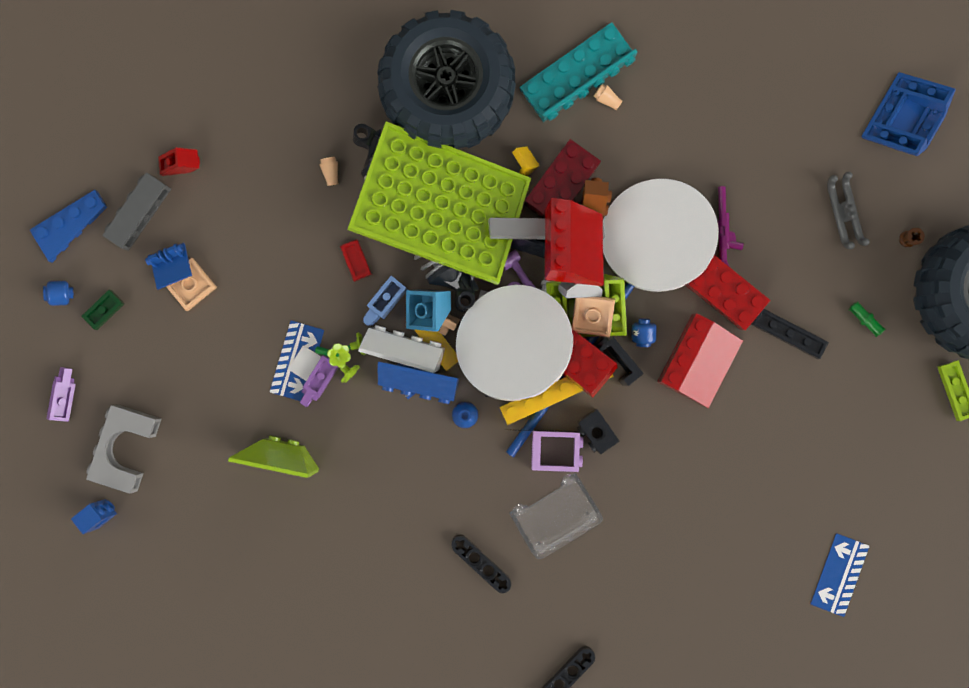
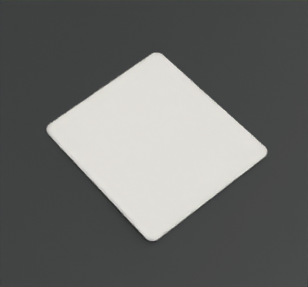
[288,346,321,381]

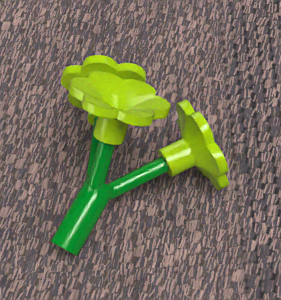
[315,332,366,383]

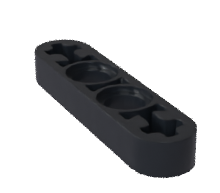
[451,535,511,593]
[542,646,595,688]

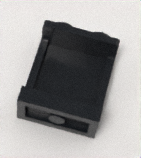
[596,337,644,386]

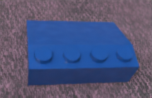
[378,362,459,404]

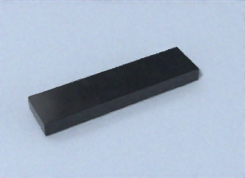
[751,309,829,359]

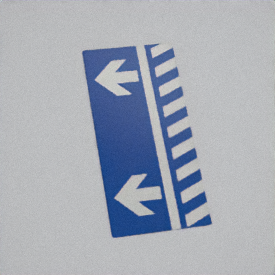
[270,321,324,401]
[811,534,869,617]

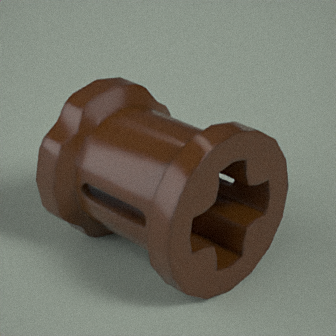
[899,228,925,247]

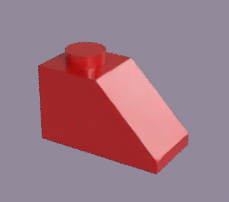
[158,147,200,176]

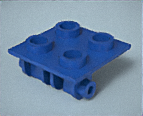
[145,242,192,290]

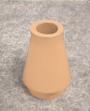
[593,84,622,110]
[319,157,339,186]

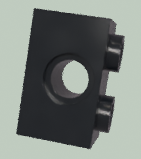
[577,409,620,454]

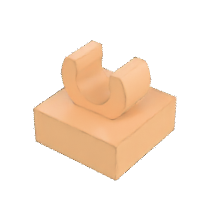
[439,314,460,336]

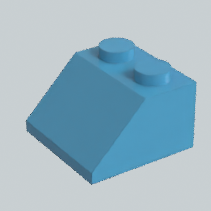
[406,289,451,332]

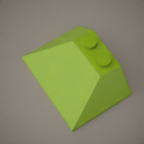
[546,274,627,337]
[228,435,319,478]

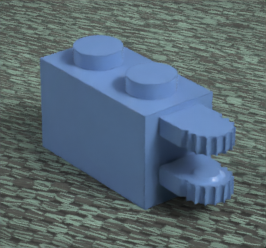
[363,276,408,326]

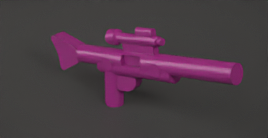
[717,186,744,267]

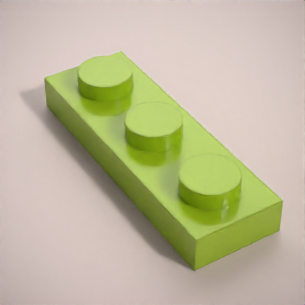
[937,360,969,421]

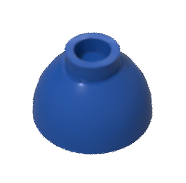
[452,402,478,428]

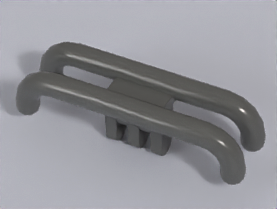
[827,172,870,250]

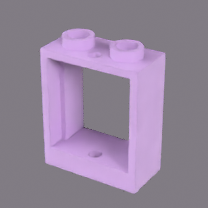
[531,431,583,472]

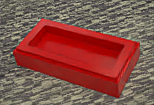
[340,239,372,282]

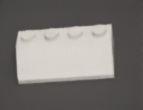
[358,325,445,373]

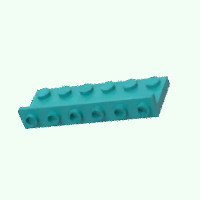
[520,22,637,122]

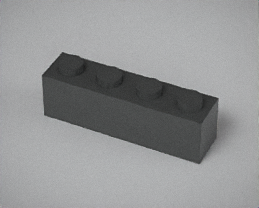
[102,172,171,251]

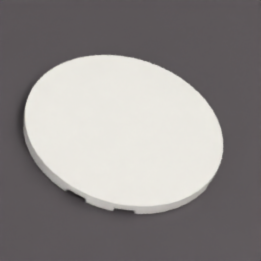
[603,179,719,292]
[456,285,573,401]

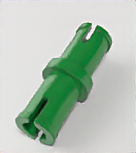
[848,301,886,337]

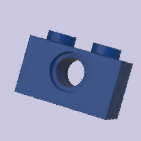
[71,499,117,534]

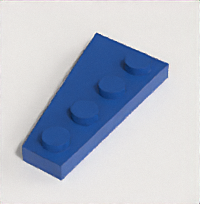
[30,190,107,263]

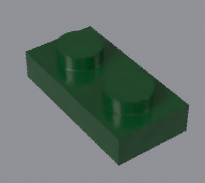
[81,290,125,330]

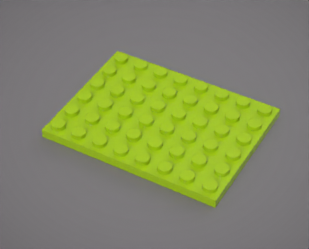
[347,121,531,285]

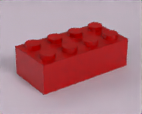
[685,255,771,330]
[563,329,618,398]

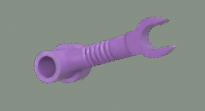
[504,250,536,288]

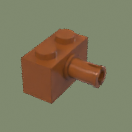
[580,177,612,217]

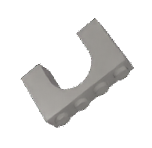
[86,405,161,494]

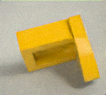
[512,147,540,176]

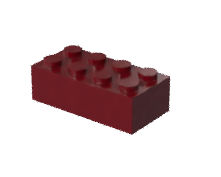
[524,139,601,219]

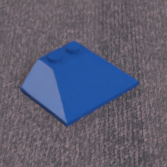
[862,72,956,156]

